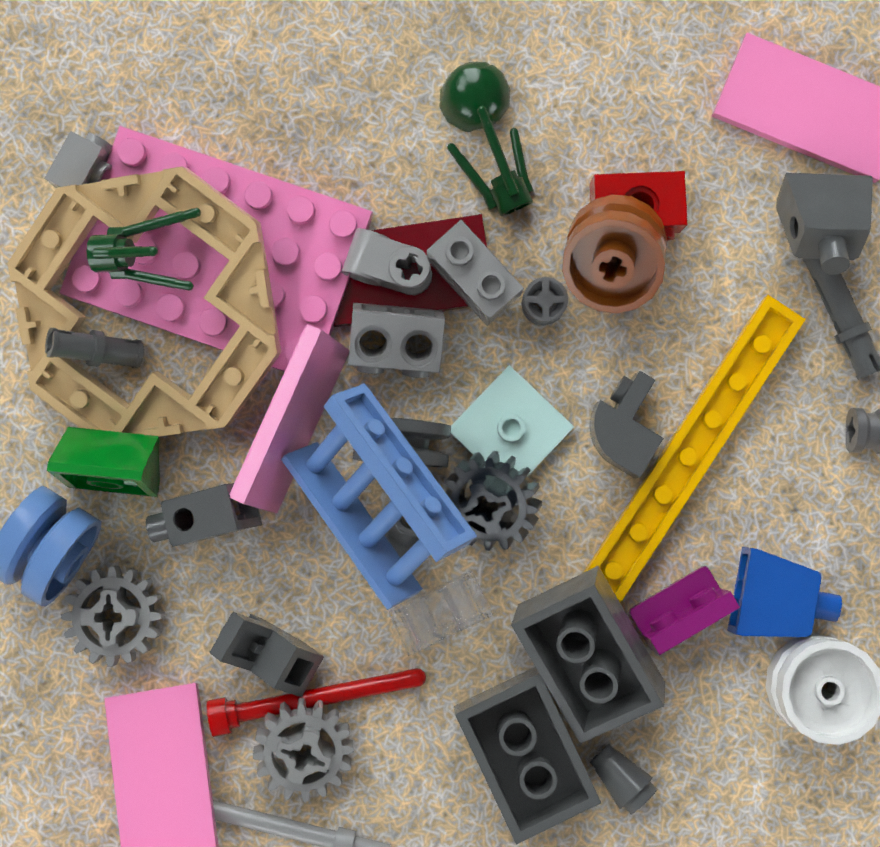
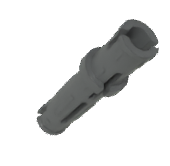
[802,258,880,380]

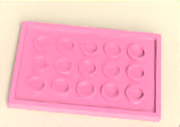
[59,126,373,372]

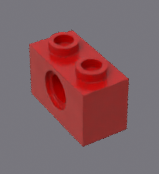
[589,171,688,241]

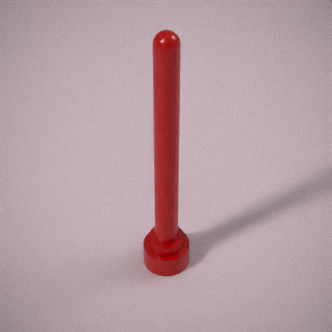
[207,668,426,737]

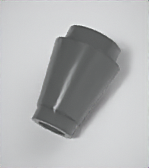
[590,744,657,815]

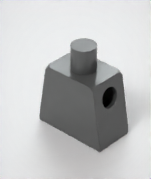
[776,173,873,275]
[146,483,262,547]

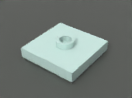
[451,365,574,475]

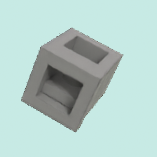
[44,131,113,188]

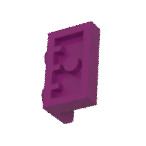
[629,566,740,655]

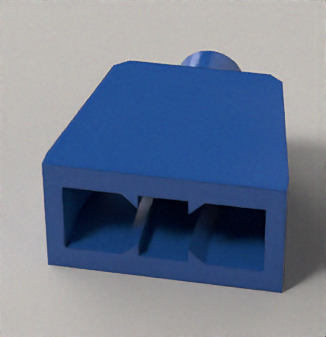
[727,547,842,637]

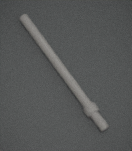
[213,800,391,847]

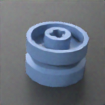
[0,486,102,607]

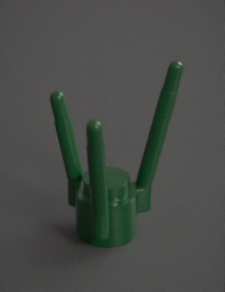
[447,106,534,216]
[86,208,201,291]

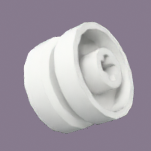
[765,634,880,745]

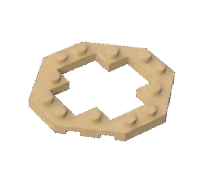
[7,166,282,437]

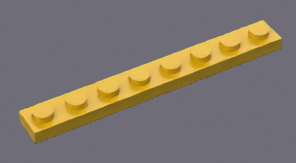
[583,295,806,603]

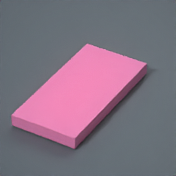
[711,33,880,183]
[229,324,349,513]
[104,683,219,847]

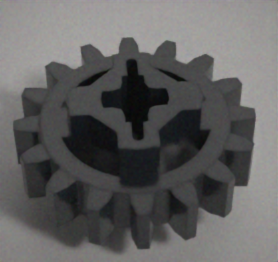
[444,451,542,551]

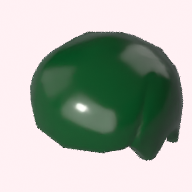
[439,61,510,132]

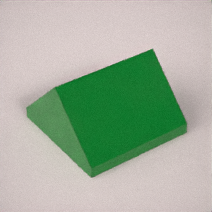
[47,427,160,497]

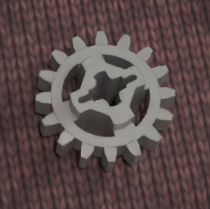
[61,566,165,667]
[253,698,354,802]

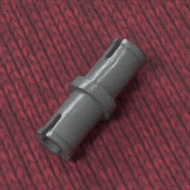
[45,328,144,369]

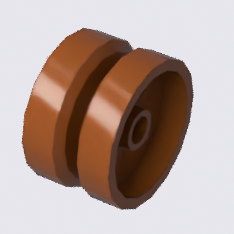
[562,194,667,314]

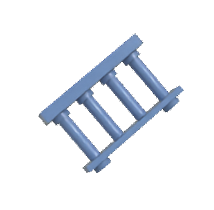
[281,383,477,610]

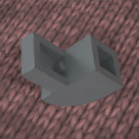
[589,371,664,478]
[209,612,324,697]

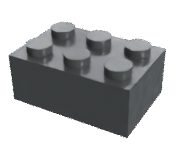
[511,565,666,744]
[454,667,601,845]

